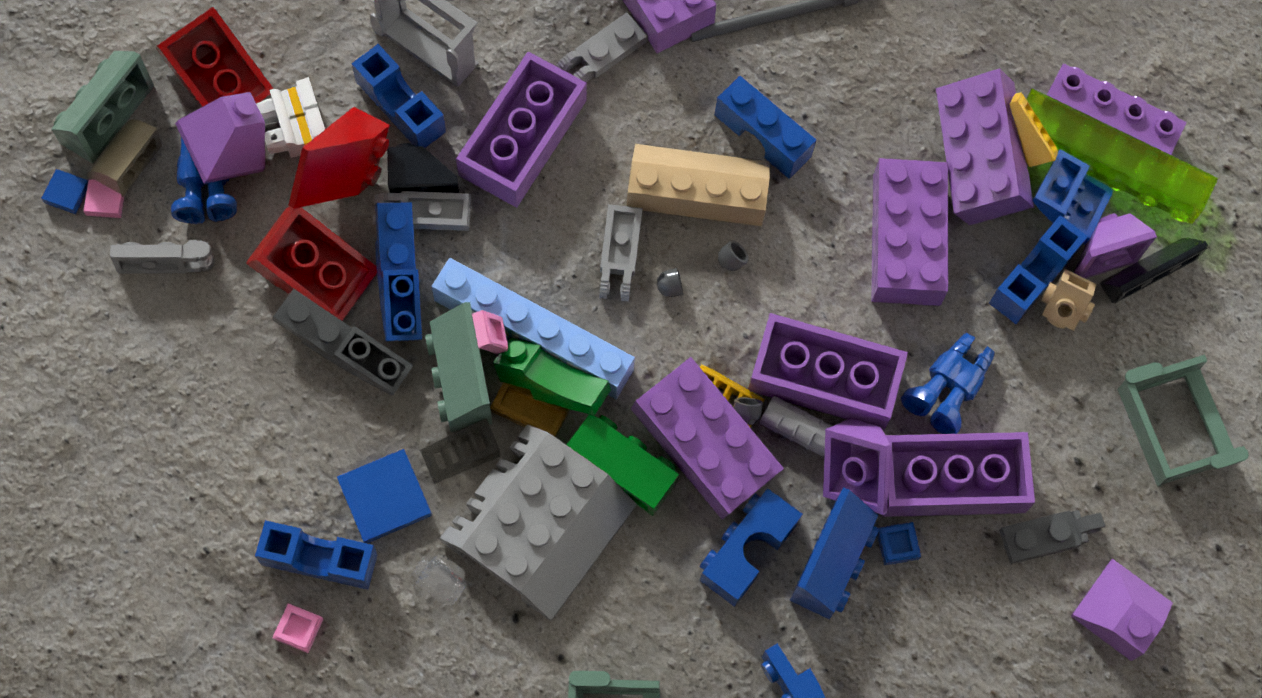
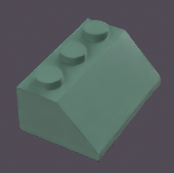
[51,51,154,164]
[425,302,493,432]

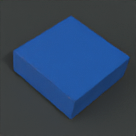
[41,169,88,214]
[877,522,921,566]

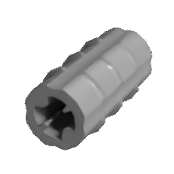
[759,396,832,457]

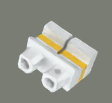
[256,77,325,158]

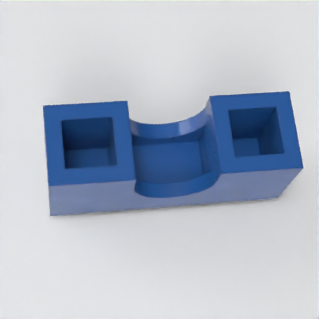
[351,44,446,148]
[714,76,816,179]
[989,215,1088,324]
[699,488,803,607]
[255,520,378,590]

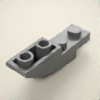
[273,288,414,395]

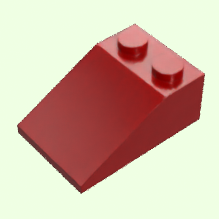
[156,7,274,108]
[288,107,390,209]
[246,207,377,321]

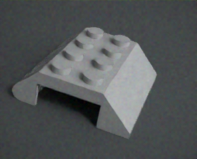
[439,425,637,621]

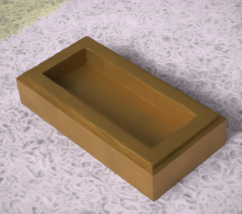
[490,382,570,437]

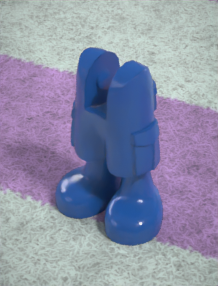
[171,137,237,224]
[901,333,995,434]

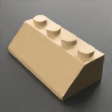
[627,144,770,226]

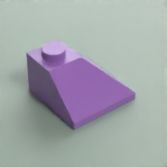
[175,92,265,184]
[1073,213,1157,279]
[823,418,890,515]
[1071,559,1173,661]

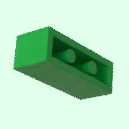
[567,415,679,516]

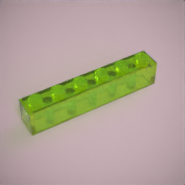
[1026,89,1218,224]

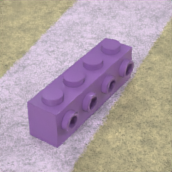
[1039,63,1187,169]

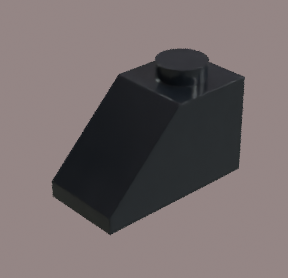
[387,143,459,193]

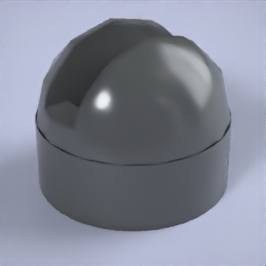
[718,240,749,271]
[657,268,683,297]
[733,397,763,425]

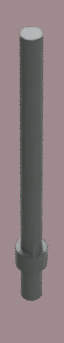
[690,0,858,42]

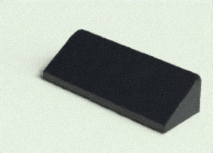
[1100,238,1208,304]

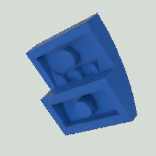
[1032,149,1114,245]

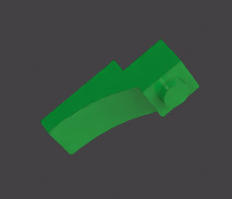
[493,338,611,416]

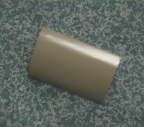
[87,119,162,197]

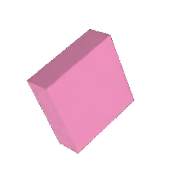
[84,179,124,218]
[472,310,508,354]
[272,603,323,653]

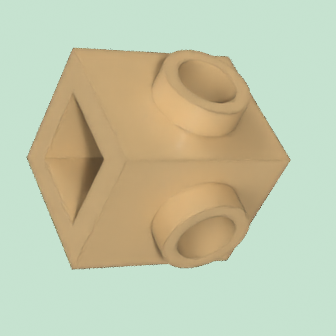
[1041,269,1096,331]

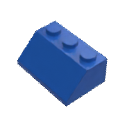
[790,487,880,620]

